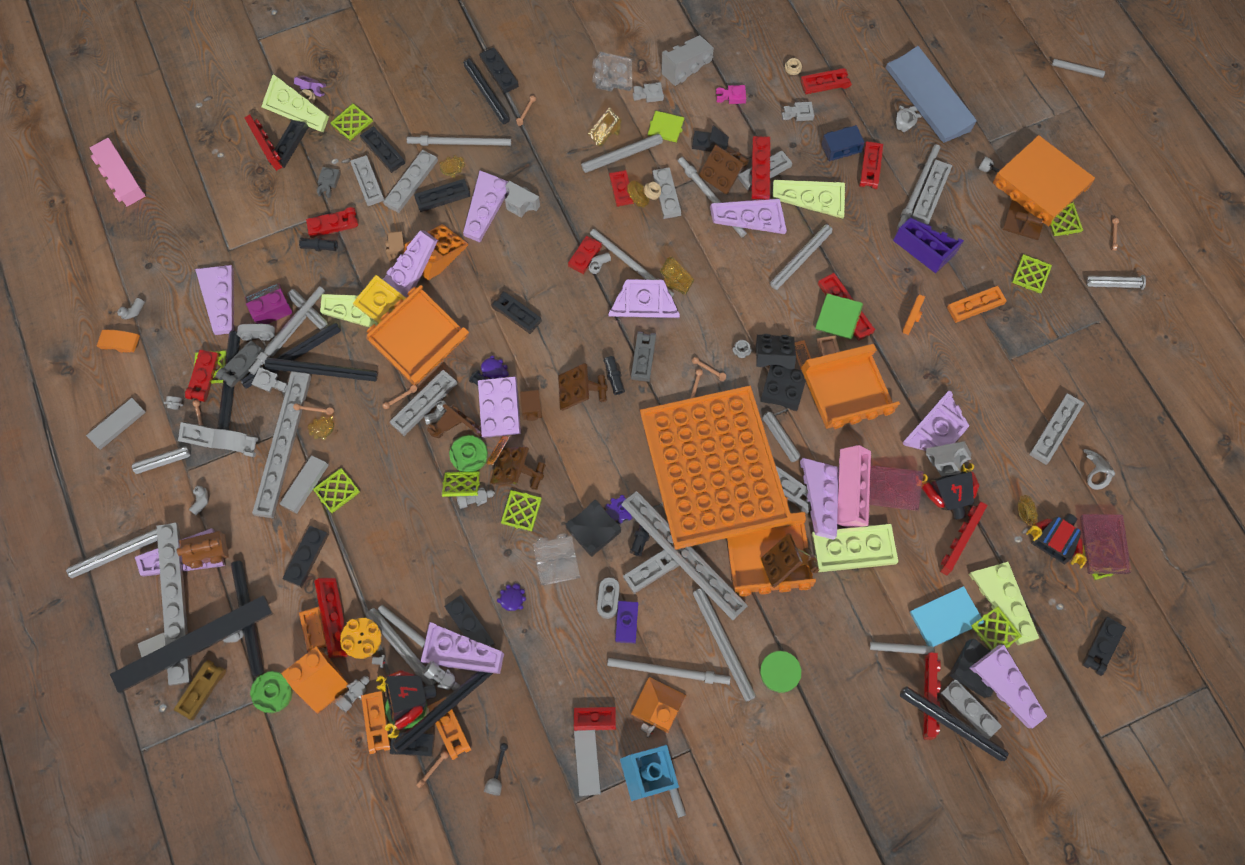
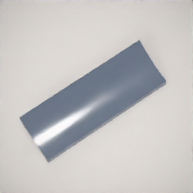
[886,46,977,143]

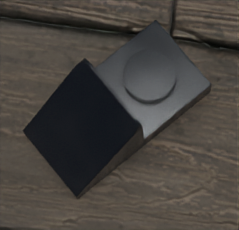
[692,125,729,152]

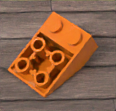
[403,224,468,280]

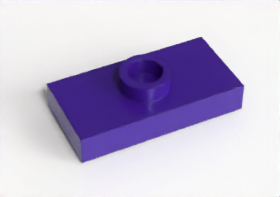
[615,601,638,644]

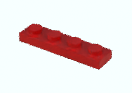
[244,114,282,171]
[751,136,770,200]
[818,273,875,341]
[940,501,988,576]
[314,578,349,658]
[923,652,941,740]

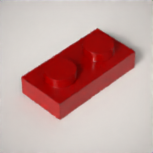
[609,170,634,207]
[568,236,602,274]
[574,707,616,731]

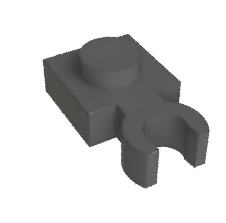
[317,167,341,198]

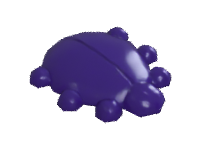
[481,355,509,379]
[605,495,632,524]
[497,583,526,611]

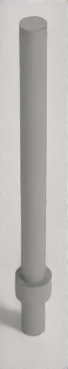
[407,135,511,146]
[897,144,940,229]
[678,157,747,238]
[590,229,674,297]
[248,286,325,375]
[607,658,731,685]

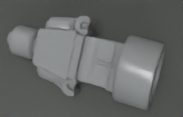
[456,488,495,509]
[422,661,460,691]
[334,676,370,712]

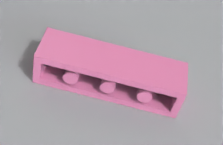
[90,138,146,206]
[837,445,871,528]

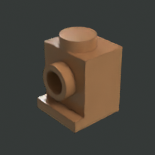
[385,231,406,261]

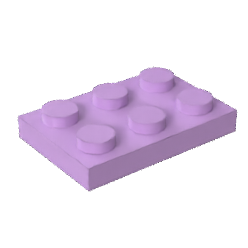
[478,377,521,438]

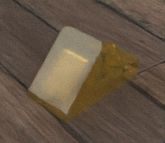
[588,107,621,147]
[660,257,694,294]

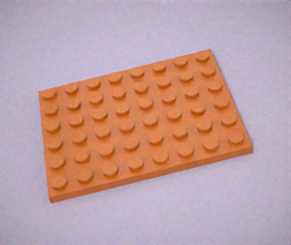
[640,385,792,550]

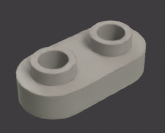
[237,324,275,341]
[597,578,620,619]

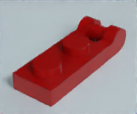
[801,68,852,95]
[859,141,883,189]
[306,207,358,238]
[185,350,219,402]

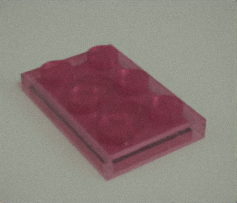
[869,465,924,511]
[1080,514,1131,574]

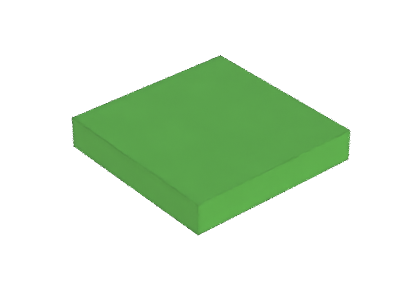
[815,294,863,340]

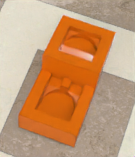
[96,330,140,353]

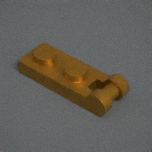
[173,660,226,721]

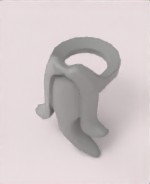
[896,105,922,132]
[1083,449,1115,490]

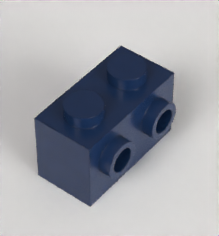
[821,125,864,161]

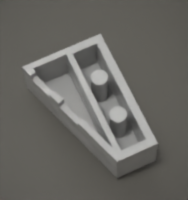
[662,35,714,86]

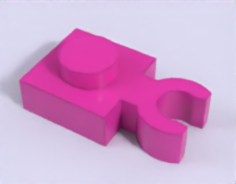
[716,85,746,104]

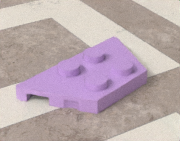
[609,280,680,318]
[903,391,969,451]

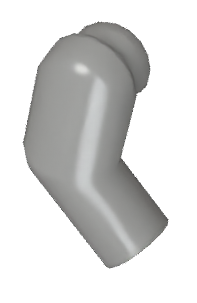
[589,253,611,274]
[424,401,448,425]
[189,486,208,515]

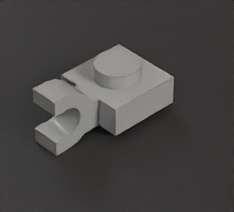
[633,82,664,102]
[782,102,814,121]
[252,367,287,393]

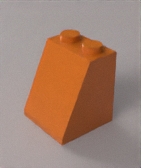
[281,647,349,714]

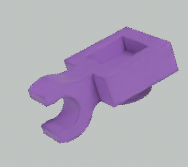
[294,75,326,96]

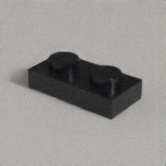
[390,733,435,757]

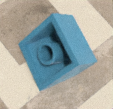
[620,745,679,801]

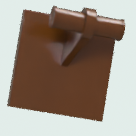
[699,145,749,195]
[1003,200,1043,240]
[558,363,608,411]
[427,403,482,438]
[490,446,546,490]
[761,533,819,588]

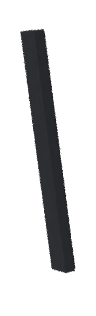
[110,595,273,693]

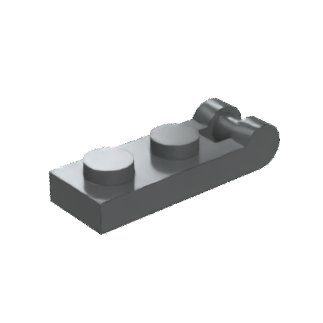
[631,331,656,382]
[216,341,264,387]

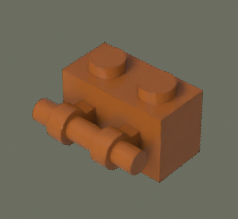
[177,531,229,569]

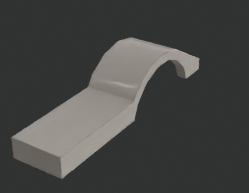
[178,422,258,457]

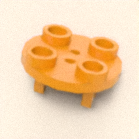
[340,618,382,659]

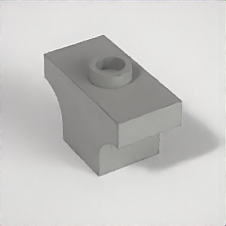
[505,181,540,218]
[926,441,971,477]

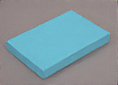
[909,586,984,647]

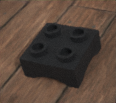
[756,334,796,369]
[760,365,806,411]
[565,499,621,557]
[949,638,994,698]

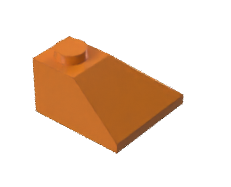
[631,677,686,733]

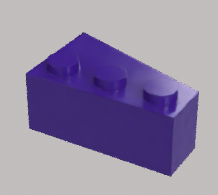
[893,218,964,273]

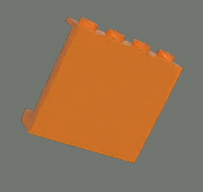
[993,135,1095,227]
[367,285,469,386]
[801,344,900,429]
[726,512,816,596]

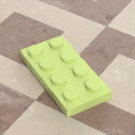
[812,524,898,572]

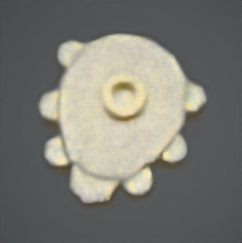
[439,156,465,178]
[308,416,334,440]

